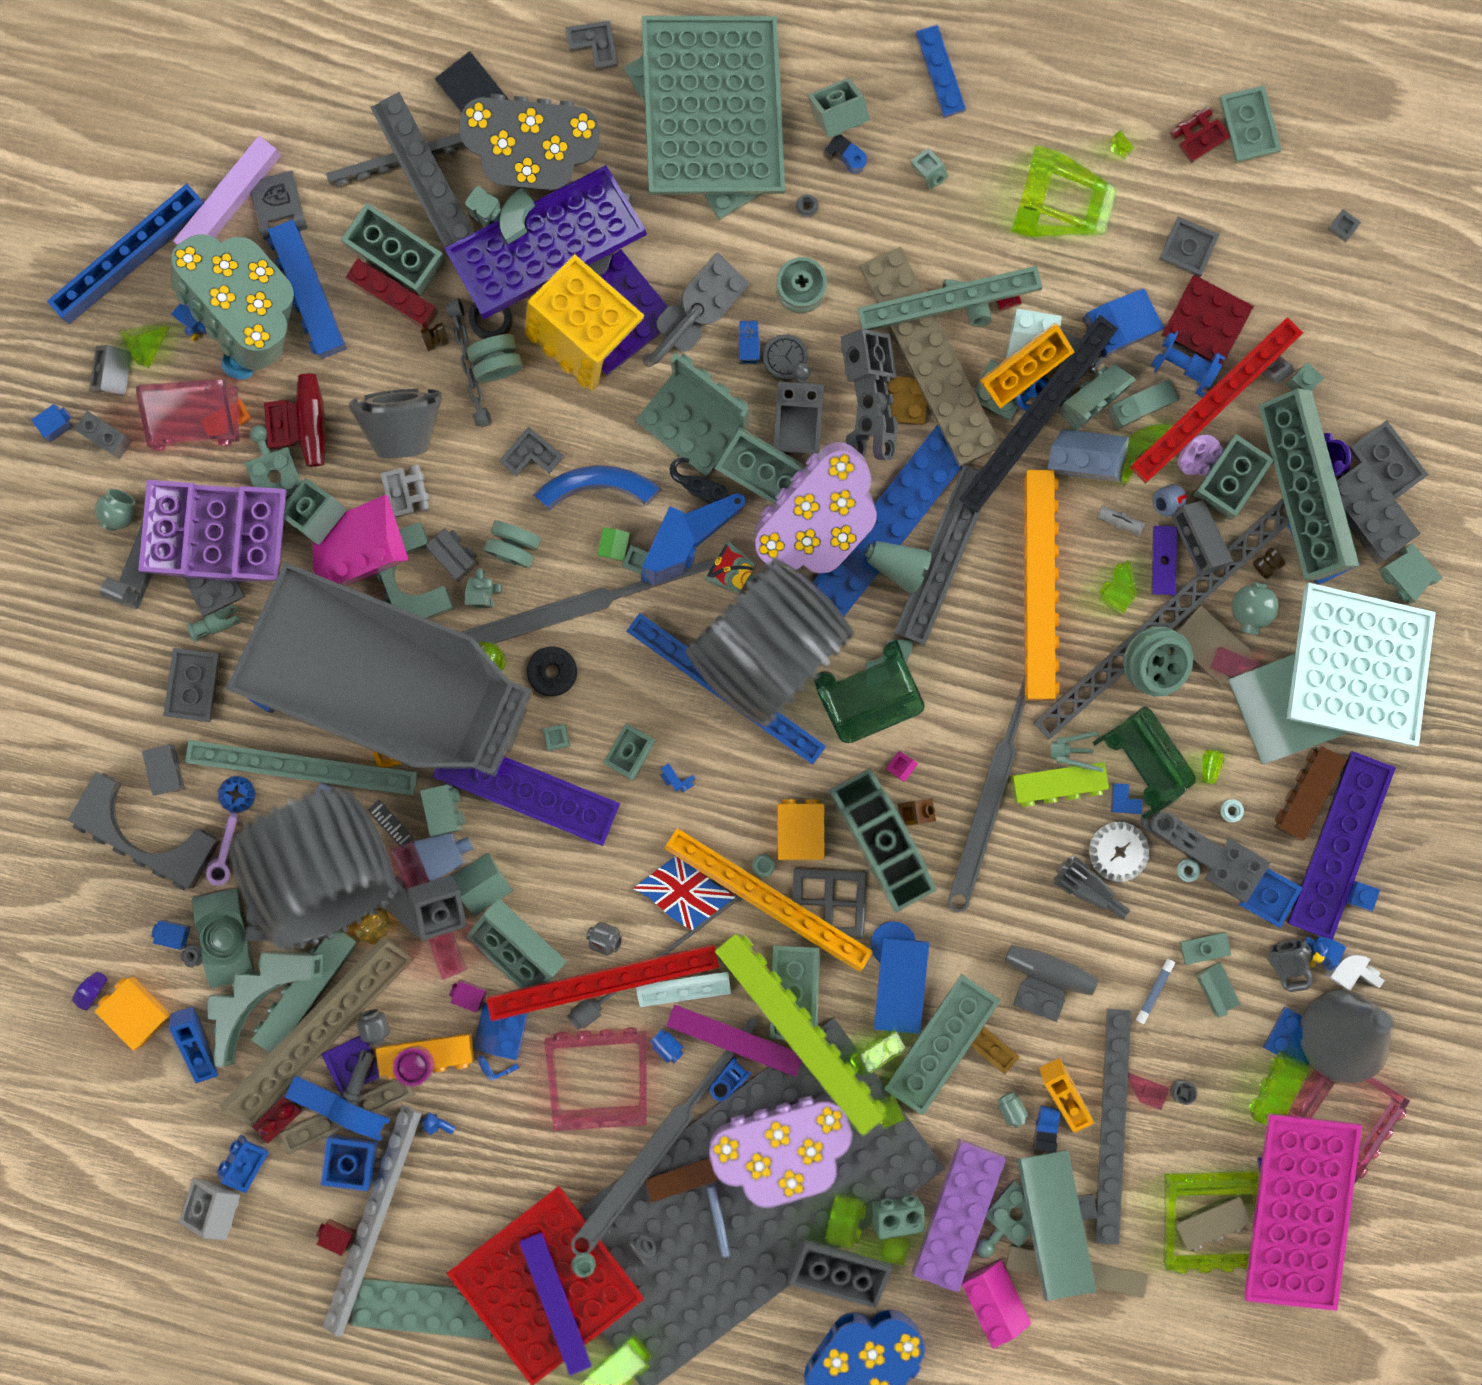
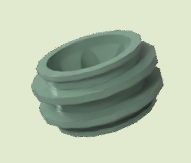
[1123,626,1194,697]

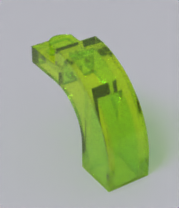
[1116,424,1172,486]

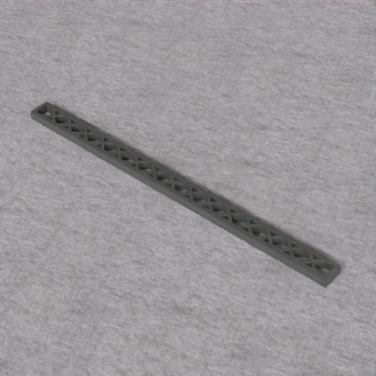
[1033,498,1290,740]

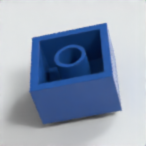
[321,1134,378,1191]

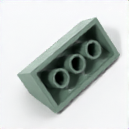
[465,899,567,988]

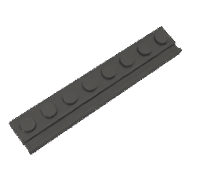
[370,92,474,248]
[894,465,982,646]

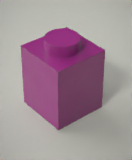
[449,980,488,1013]

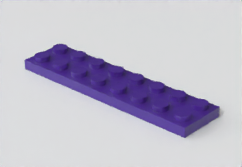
[1287,751,1396,940]
[432,756,621,846]

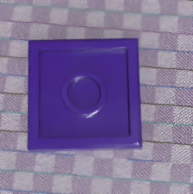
[321,1035,381,1096]

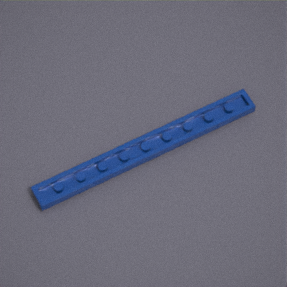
[626,613,826,765]

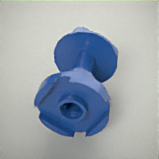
[1151,331,1225,397]

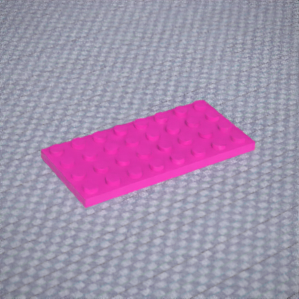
[1243,1113,1362,1311]

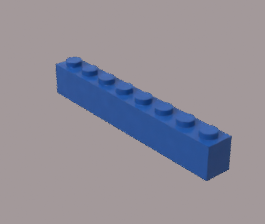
[47,183,204,324]

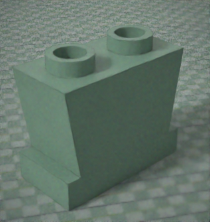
[1378,543,1443,604]

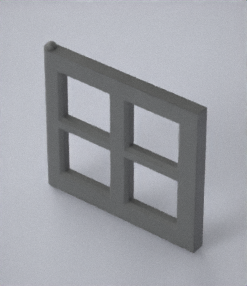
[791,869,867,939]

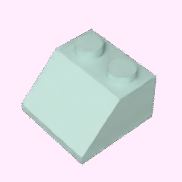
[1006,309,1062,358]

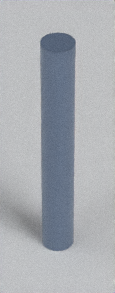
[707,1185,730,1257]

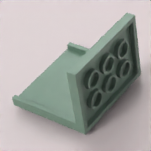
[635,352,749,478]

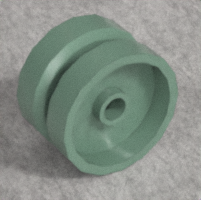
[776,257,827,314]
[466,334,524,383]
[483,520,542,569]

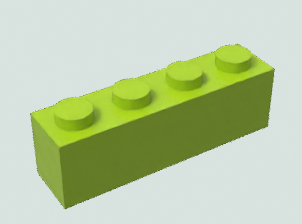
[1011,762,1109,807]

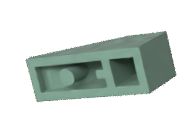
[1107,380,1179,430]

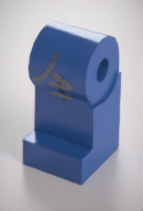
[739,321,760,364]

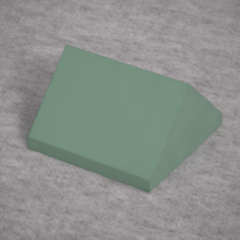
[603,724,657,781]
[452,853,513,916]

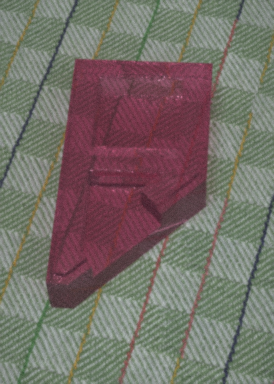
[1210,647,1259,677]
[1128,1072,1169,1110]

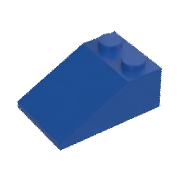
[1083,288,1164,358]

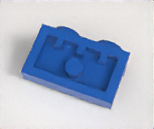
[217,1135,269,1193]

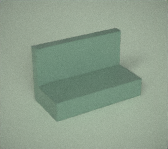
[1195,962,1241,1018]

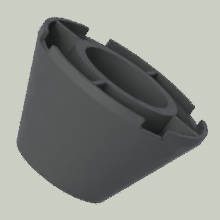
[349,388,442,458]

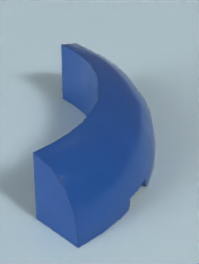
[533,465,662,510]

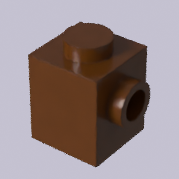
[897,798,936,826]

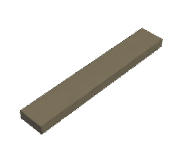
[279,1078,416,1155]
[1005,1245,1148,1298]

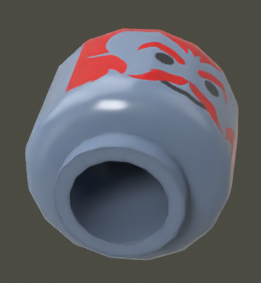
[1152,484,1187,517]

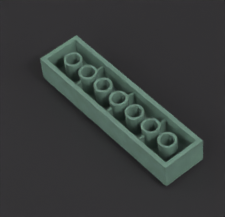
[1258,389,1359,580]

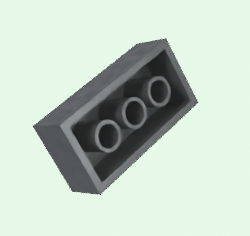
[1336,460,1421,564]

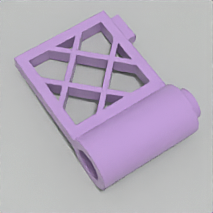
[206,812,237,886]

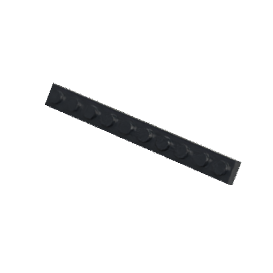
[959,315,1118,513]

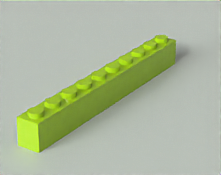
[715,934,887,1136]

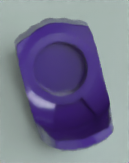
[72,972,108,1011]

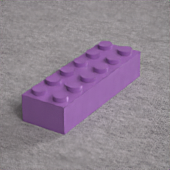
[912,1138,1006,1292]

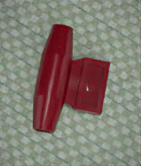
[264,373,327,467]

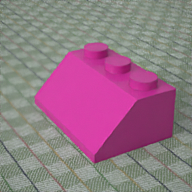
[961,1259,1032,1349]

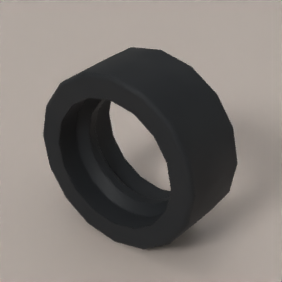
[468,303,513,339]

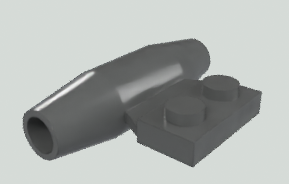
[1005,945,1099,1022]

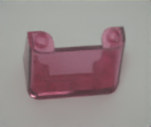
[136,380,240,451]

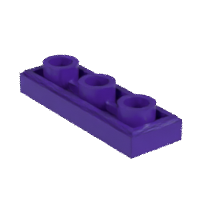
[1151,526,1177,596]

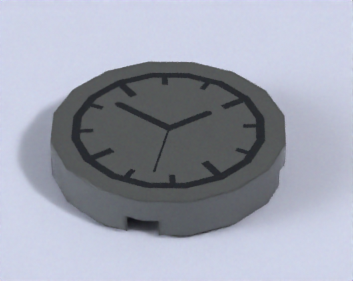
[763,334,808,380]

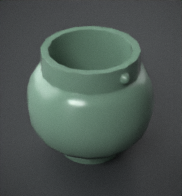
[94,489,135,531]

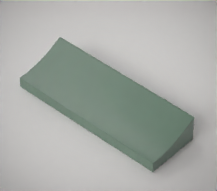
[715,425,806,504]
[1017,1150,1096,1301]

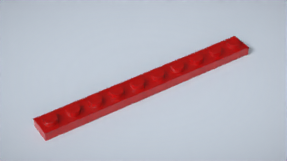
[1129,317,1303,484]
[486,944,719,1021]

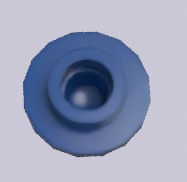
[423,1112,455,1136]

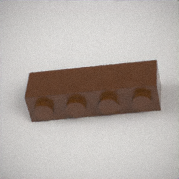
[1274,746,1346,841]

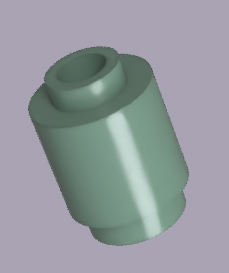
[997,1091,1029,1128]

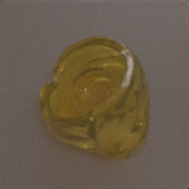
[354,908,390,946]

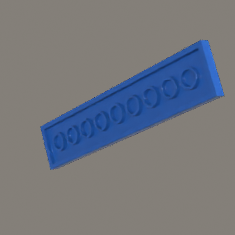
[813,424,963,617]

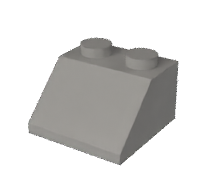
[179,1178,240,1240]

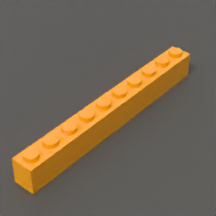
[1024,470,1059,701]

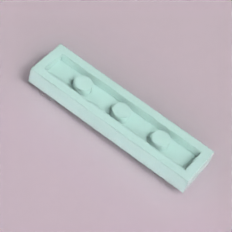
[636,972,731,1007]

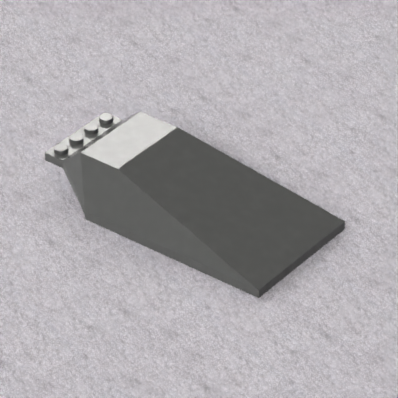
[226,562,533,777]

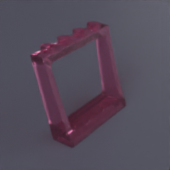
[544,1027,647,1131]
[1284,1069,1410,1185]

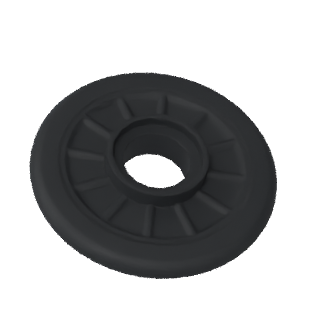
[527,646,577,697]

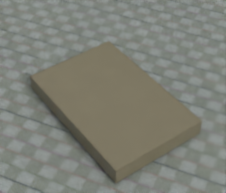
[1176,605,1252,686]

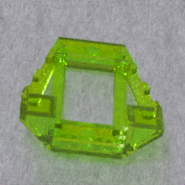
[1011,145,1117,238]

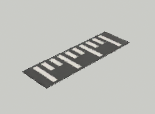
[368,799,414,849]

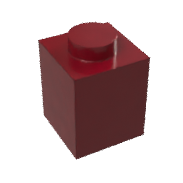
[316,1219,355,1256]

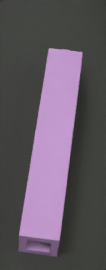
[173,136,281,245]

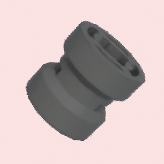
[1170,1079,1198,1105]

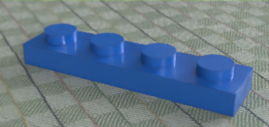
[916,24,966,118]

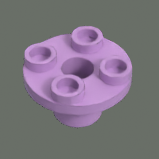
[1178,435,1223,476]

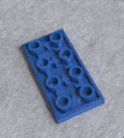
[874,937,930,1034]

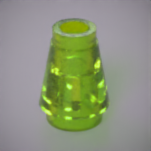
[1202,749,1225,784]

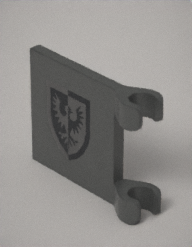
[251,170,308,240]

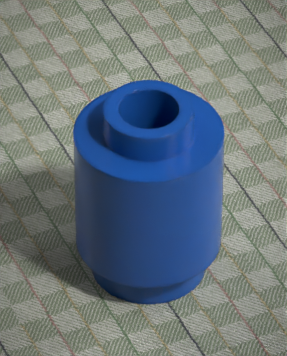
[649,1029,684,1064]

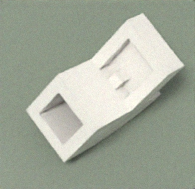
[1325,954,1385,990]

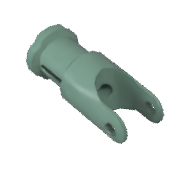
[187,605,241,642]

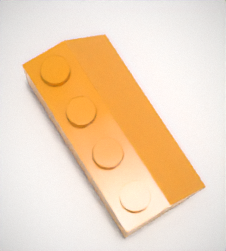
[979,323,1074,409]

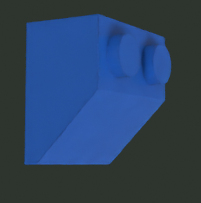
[474,1002,529,1060]

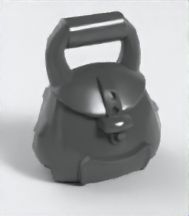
[1267,939,1313,992]

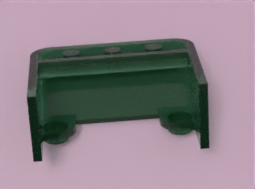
[1092,706,1196,820]

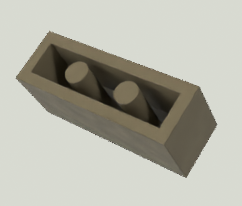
[1172,1193,1252,1252]

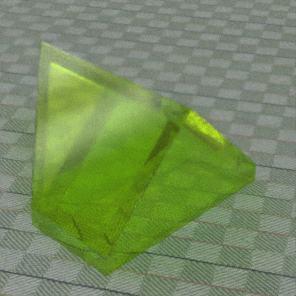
[119,324,169,368]

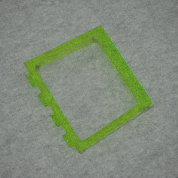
[1163,1171,1260,1274]

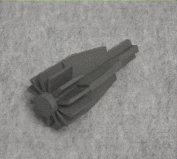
[1053,855,1130,919]

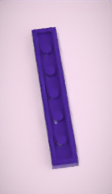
[519,1232,592,1376]

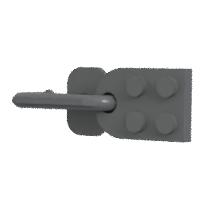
[642,252,750,367]

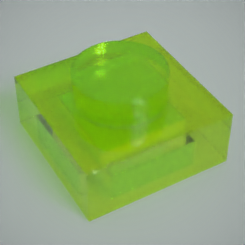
[1109,130,1135,159]

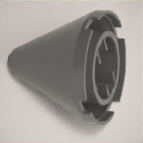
[1300,990,1393,1084]

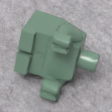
[465,569,502,609]

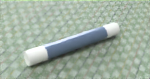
[1136,958,1175,1024]

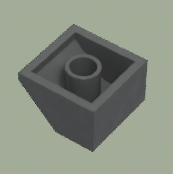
[407,875,466,941]

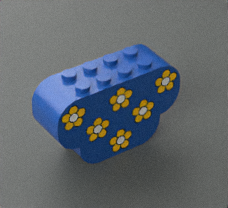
[804,1309,925,1385]

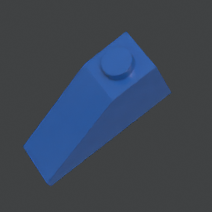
[169,1006,218,1084]

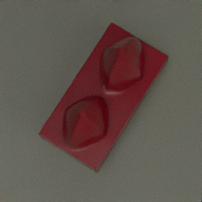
[252,1095,303,1144]

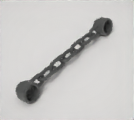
[446,298,492,427]

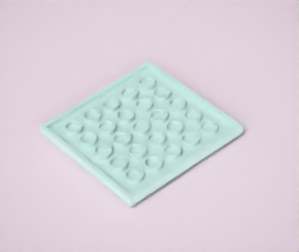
[1287,583,1435,747]

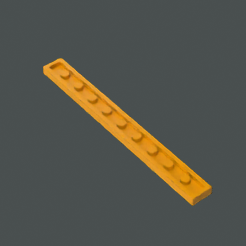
[664,828,873,972]

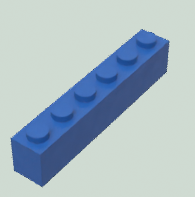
[267,219,347,359]

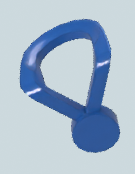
[477,1055,519,1081]

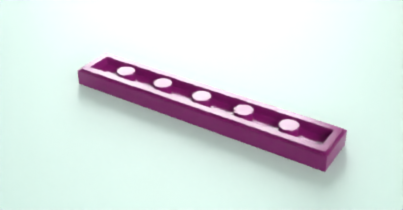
[666,1004,802,1077]

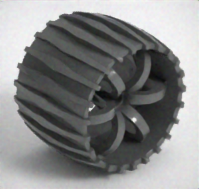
[685,557,854,727]
[230,788,397,950]

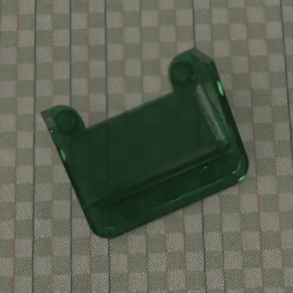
[813,640,925,743]

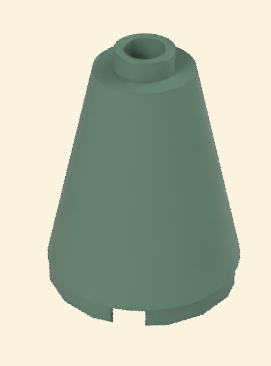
[864,541,931,594]

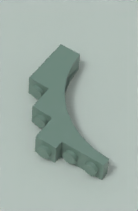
[206,950,323,1067]

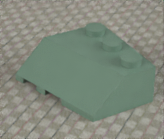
[1058,364,1135,431]

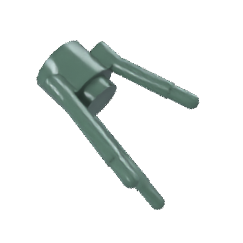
[1051,731,1103,772]

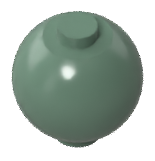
[1232,581,1279,635]

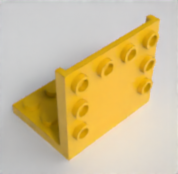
[525,254,644,391]

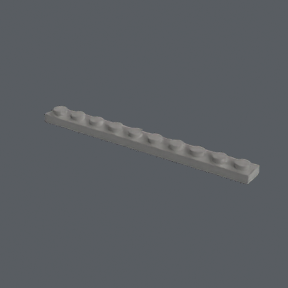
[323,1105,422,1337]

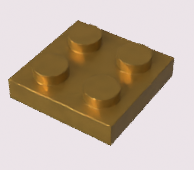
[887,376,927,425]

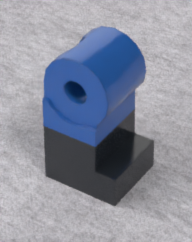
[823,134,867,174]
[1033,1105,1060,1153]

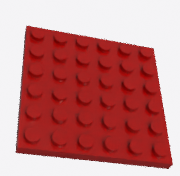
[447,1185,644,1385]

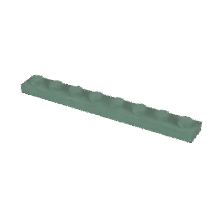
[858,266,1042,330]

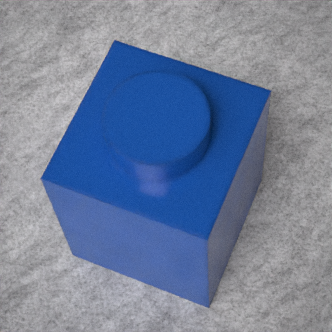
[31,404,74,442]
[1346,881,1380,912]
[151,920,191,950]

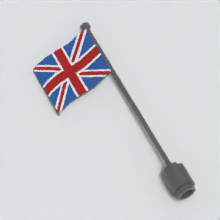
[567,856,743,1030]

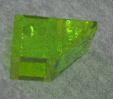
[1098,560,1137,615]

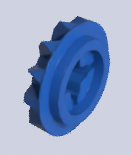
[218,776,255,813]

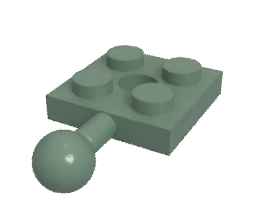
[245,425,302,497]
[976,1180,1031,1258]

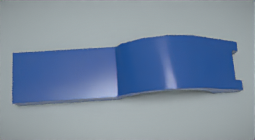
[285,1075,391,1141]

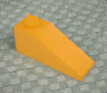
[1039,1058,1094,1133]

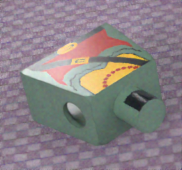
[705,541,759,594]

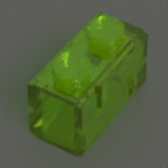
[849,1030,906,1076]
[825,1193,867,1249]

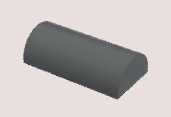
[788,1239,893,1308]

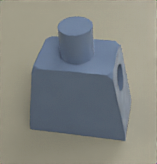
[414,833,474,882]

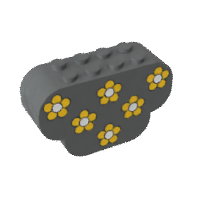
[460,94,600,190]

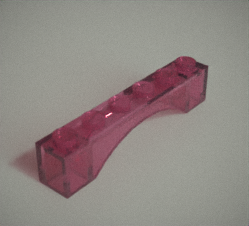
[391,841,468,980]

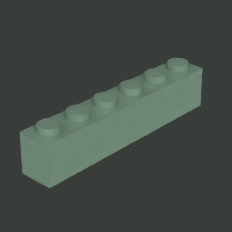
[252,929,360,1053]

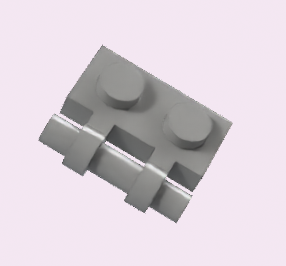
[381,465,430,518]

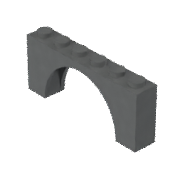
[68,772,221,890]

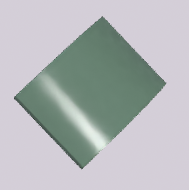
[1228,653,1348,765]

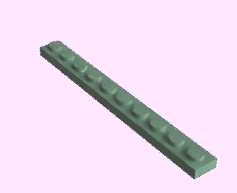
[185,740,418,795]

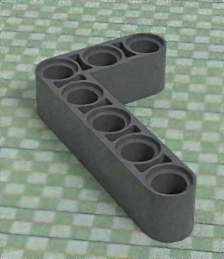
[100,522,153,610]

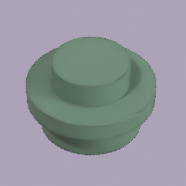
[752,854,775,877]
[572,1253,596,1277]

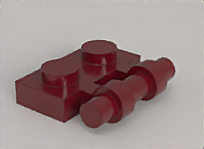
[1170,107,1231,164]

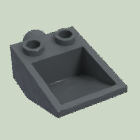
[774,362,824,454]

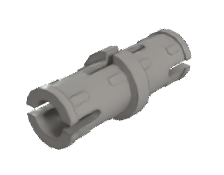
[1096,505,1145,536]

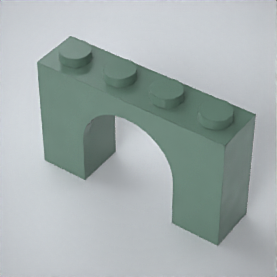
[376,522,455,619]

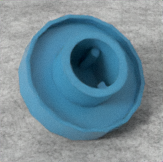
[221,354,254,380]

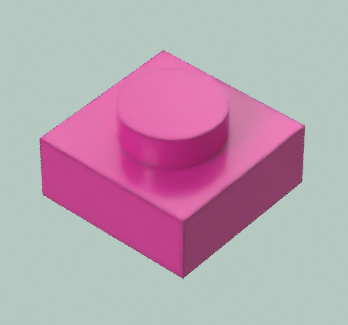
[886,751,918,782]

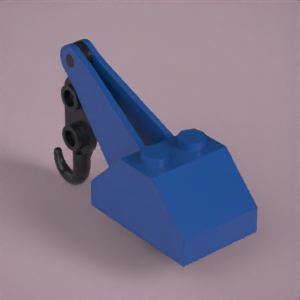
[641,457,745,585]

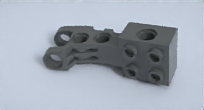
[841,329,897,461]
[1140,809,1271,903]

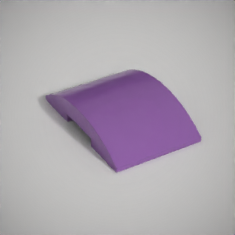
[138,480,286,582]

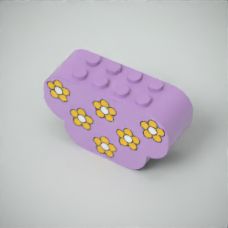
[755,442,876,573]
[710,1096,852,1207]

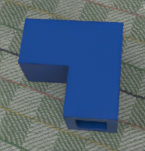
[1110,783,1142,814]

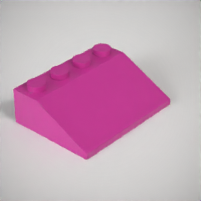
[313,495,409,586]

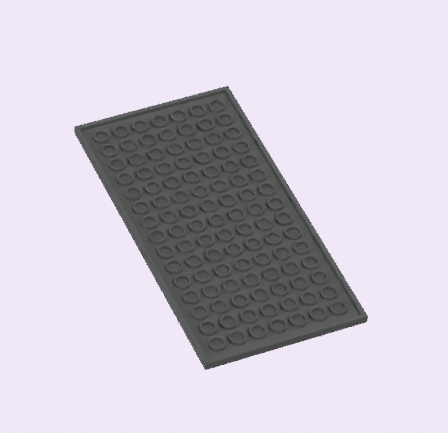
[578,1017,945,1385]

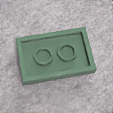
[1219,85,1281,163]

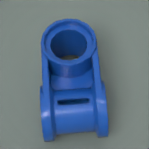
[710,1057,752,1101]

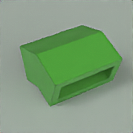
[597,527,630,561]

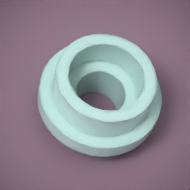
[1220,799,1244,822]
[1177,859,1200,882]

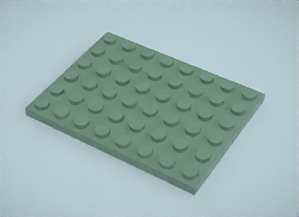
[641,16,785,195]

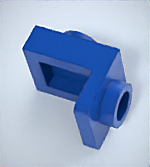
[660,763,695,793]

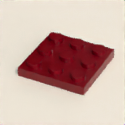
[1161,275,1254,367]

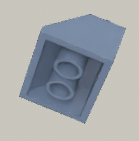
[1048,429,1129,483]

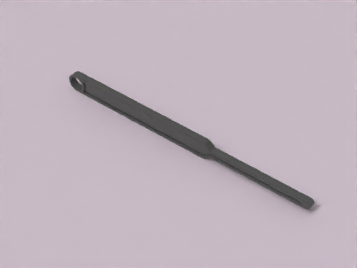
[461,560,715,648]
[948,675,1026,912]
[571,1018,758,1255]

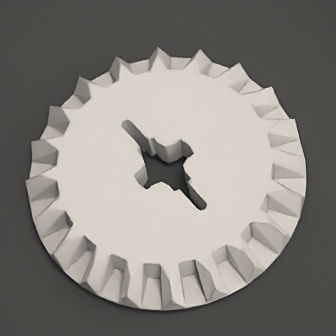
[1089,822,1150,882]

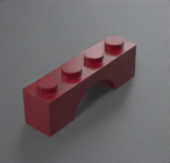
[345,258,438,329]

